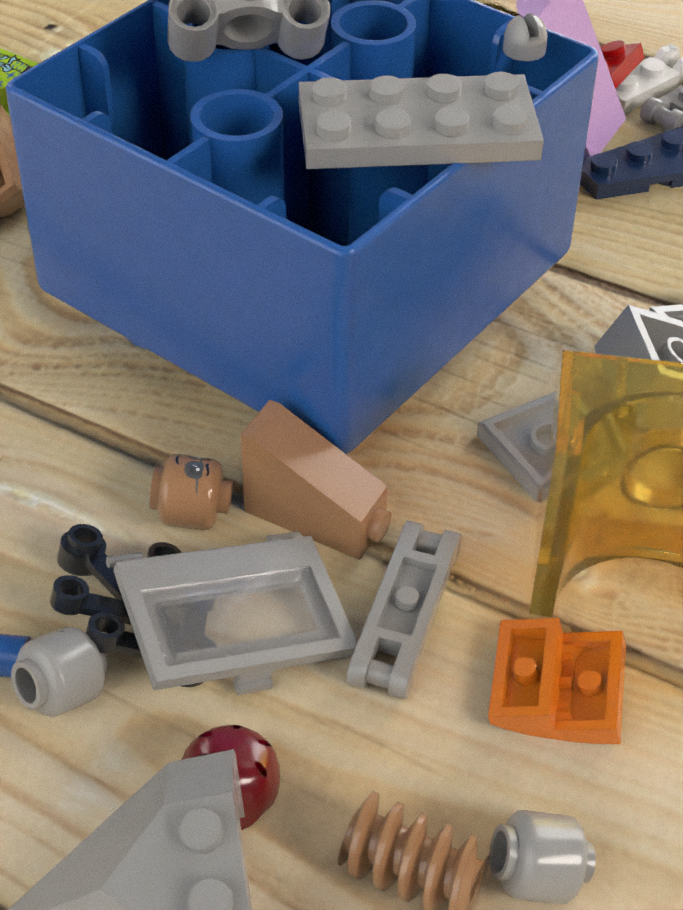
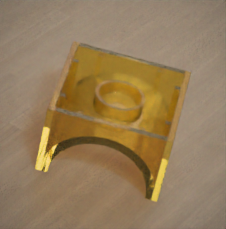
[529,350,683,617]

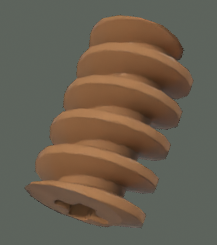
[338,791,490,910]

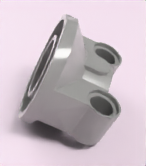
[168,0,331,62]

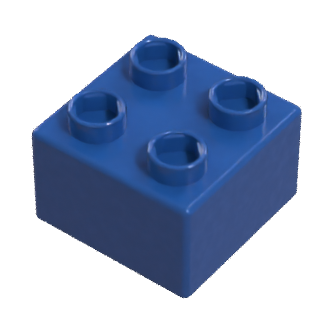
[6,0,599,454]

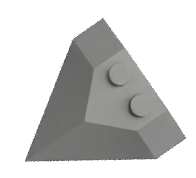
[8,749,253,910]

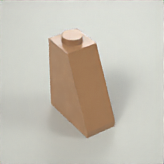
[241,400,392,560]

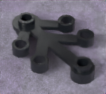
[50,524,216,687]

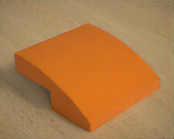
[488,618,626,744]

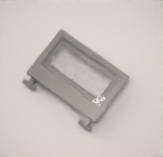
[106,531,357,695]

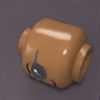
[149,454,233,530]

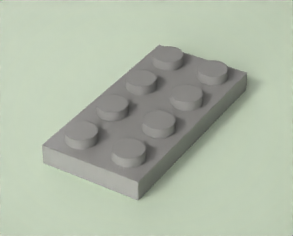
[299,72,544,169]

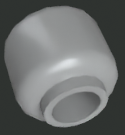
[11,627,108,717]
[489,810,596,904]

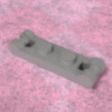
[347,520,462,700]

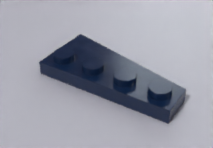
[580,126,683,200]

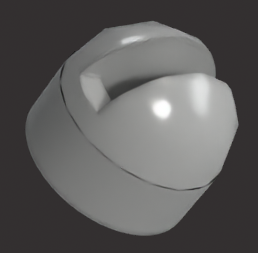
[503,13,548,61]

